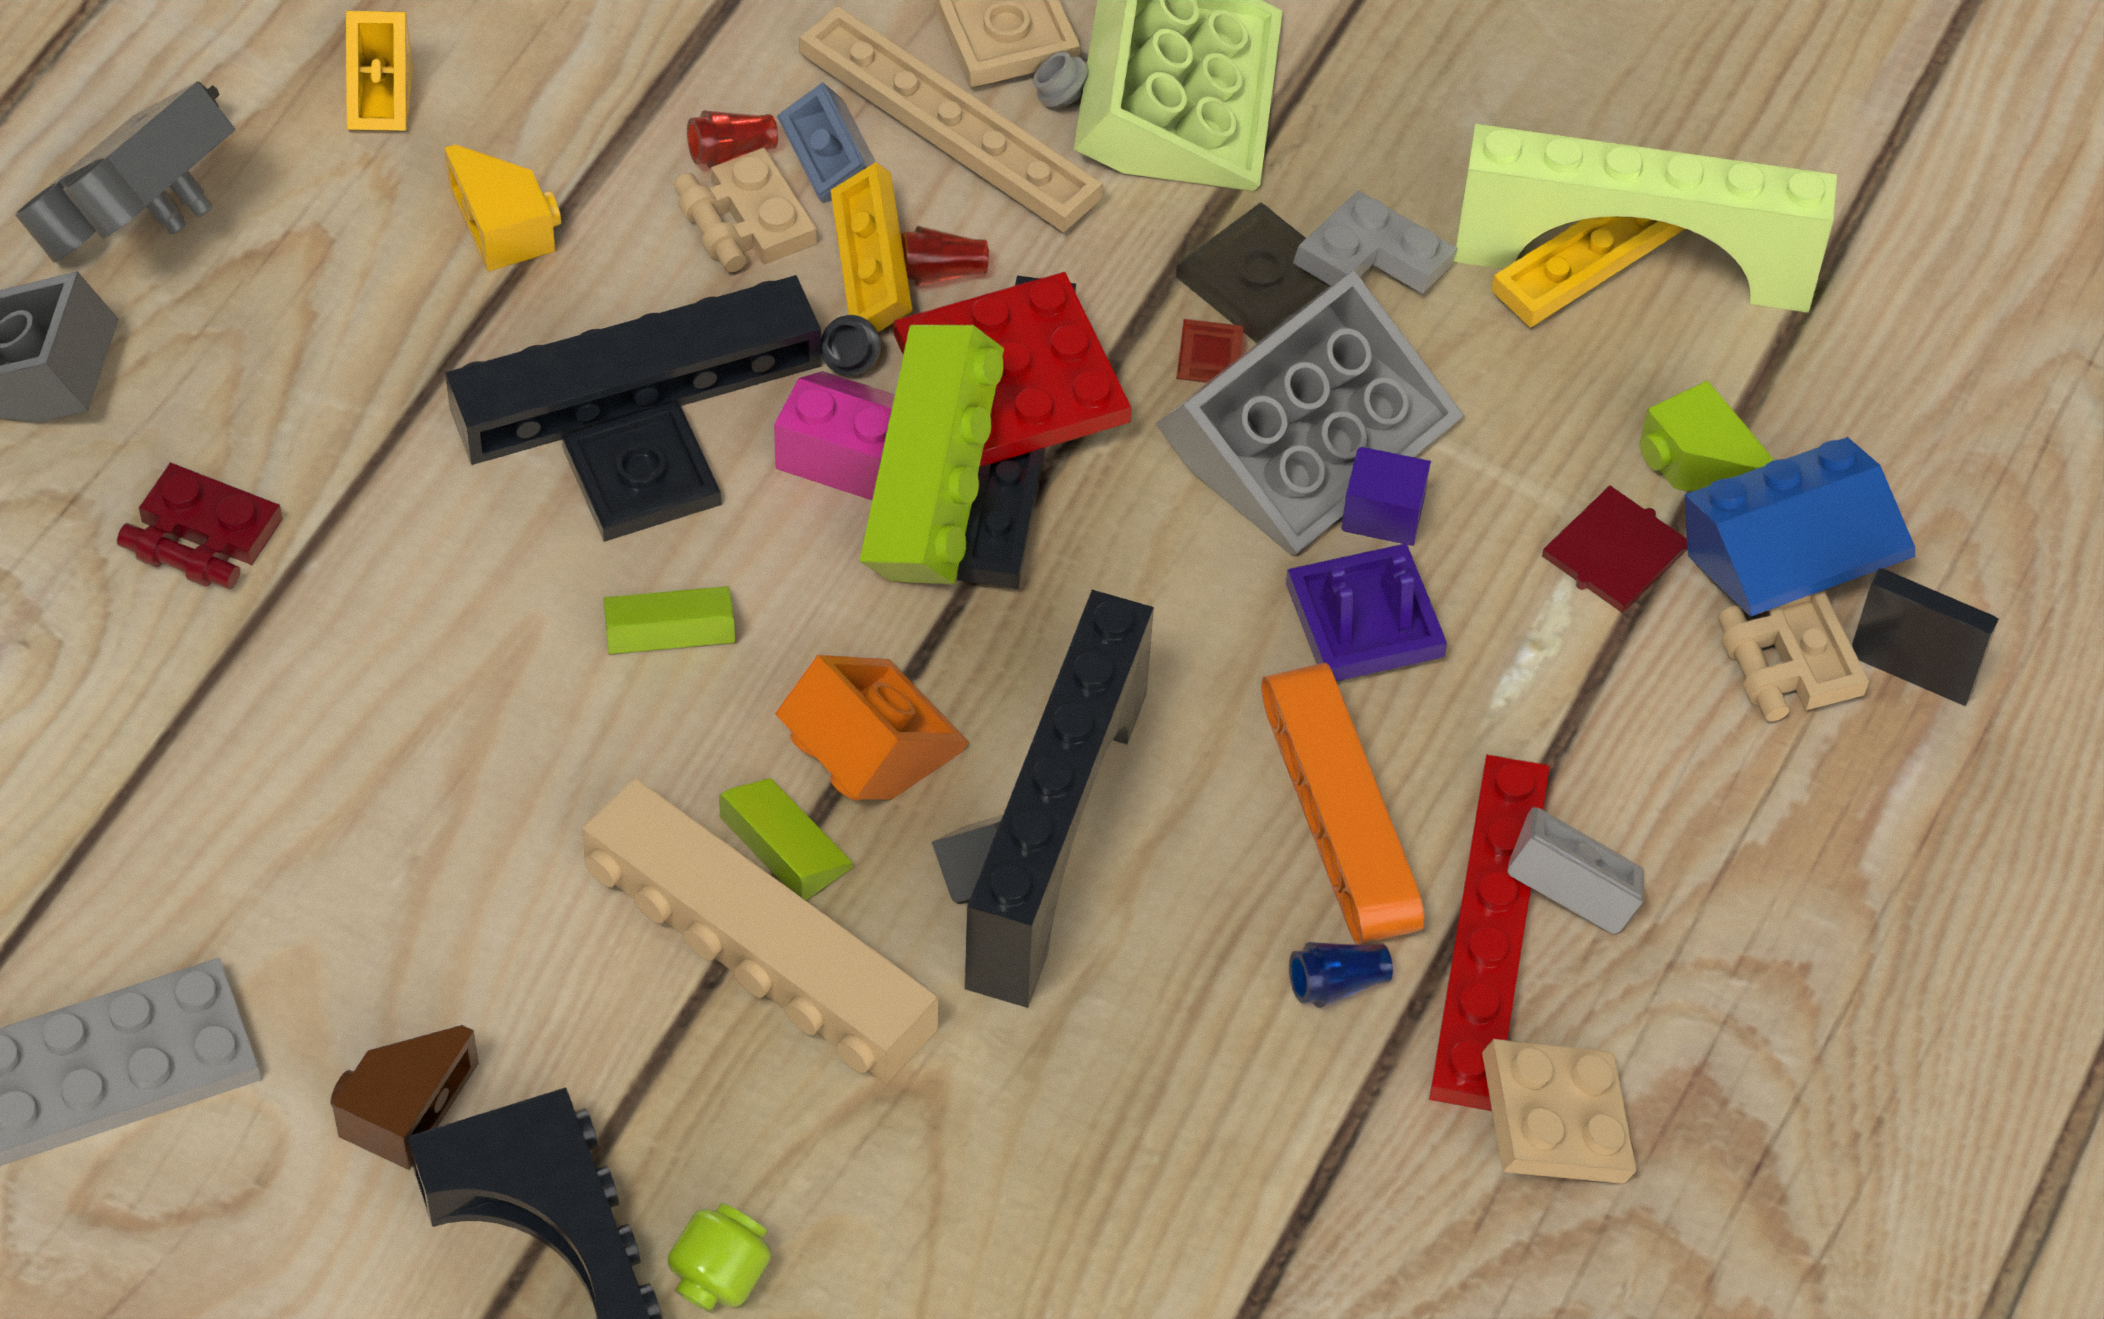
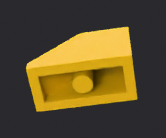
[444,144,561,272]

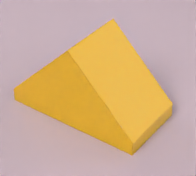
[346,10,413,131]

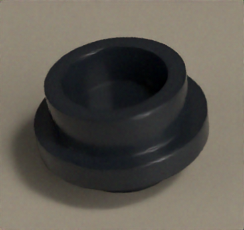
[821,315,881,376]

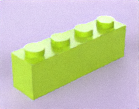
[859,325,1004,584]

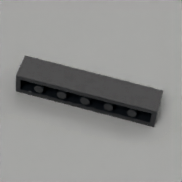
[445,275,822,465]

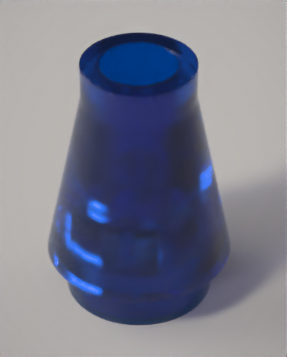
[1289,942,1393,1008]

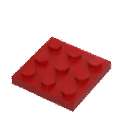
[894,272,1132,467]

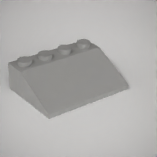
[1155,270,1464,556]

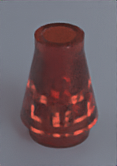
[687,110,778,169]
[901,226,989,286]

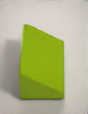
[603,586,735,654]
[719,778,853,900]

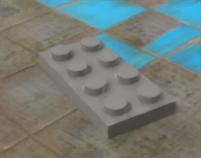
[0,957,261,1166]

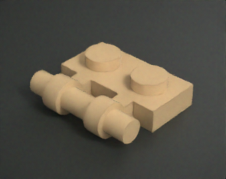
[673,147,817,272]
[1718,590,1869,722]

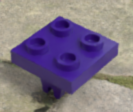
[1286,543,1447,681]

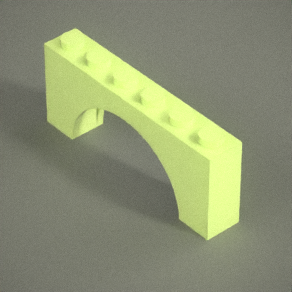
[1453,124,1837,313]

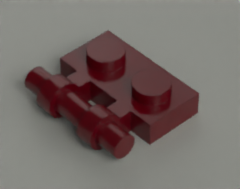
[117,462,283,590]

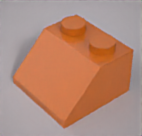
[775,655,969,801]

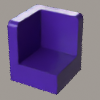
[1341,447,1431,546]

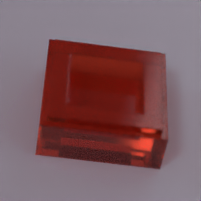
[1176,319,1244,383]

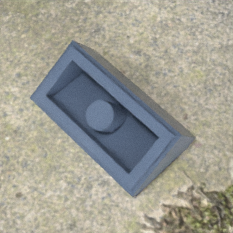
[777,82,876,203]

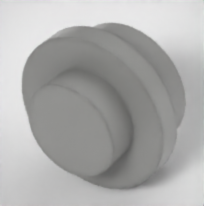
[1033,51,1089,107]

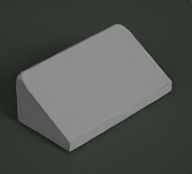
[1508,807,1644,934]

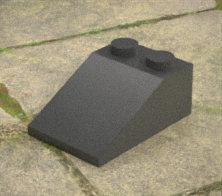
[0,271,118,423]

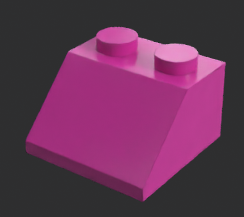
[774,371,895,500]

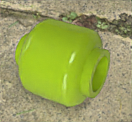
[667,1203,771,1312]

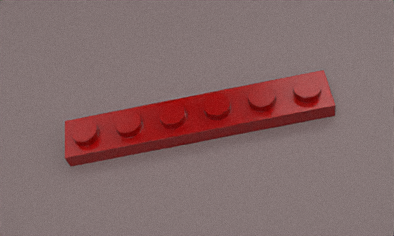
[1429,754,1550,1111]

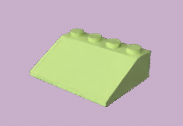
[1073,0,1283,191]

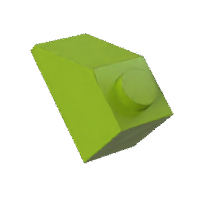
[1639,380,1774,492]

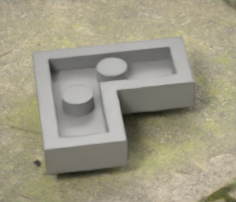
[1293,190,1458,294]

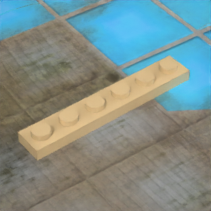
[799,5,1103,233]

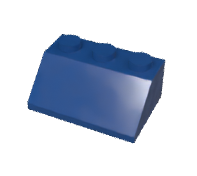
[1685,437,1915,617]

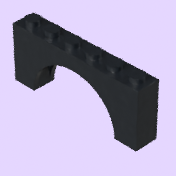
[965,590,1154,1008]
[407,1087,662,1319]

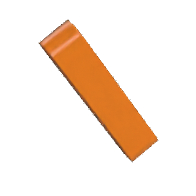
[1261,663,1424,945]

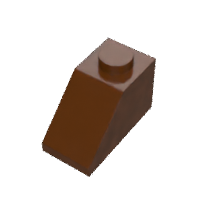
[330,1025,479,1170]

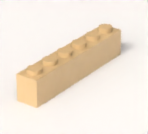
[582,777,939,1084]

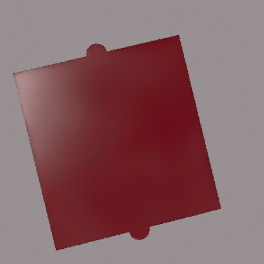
[1542,485,1687,613]

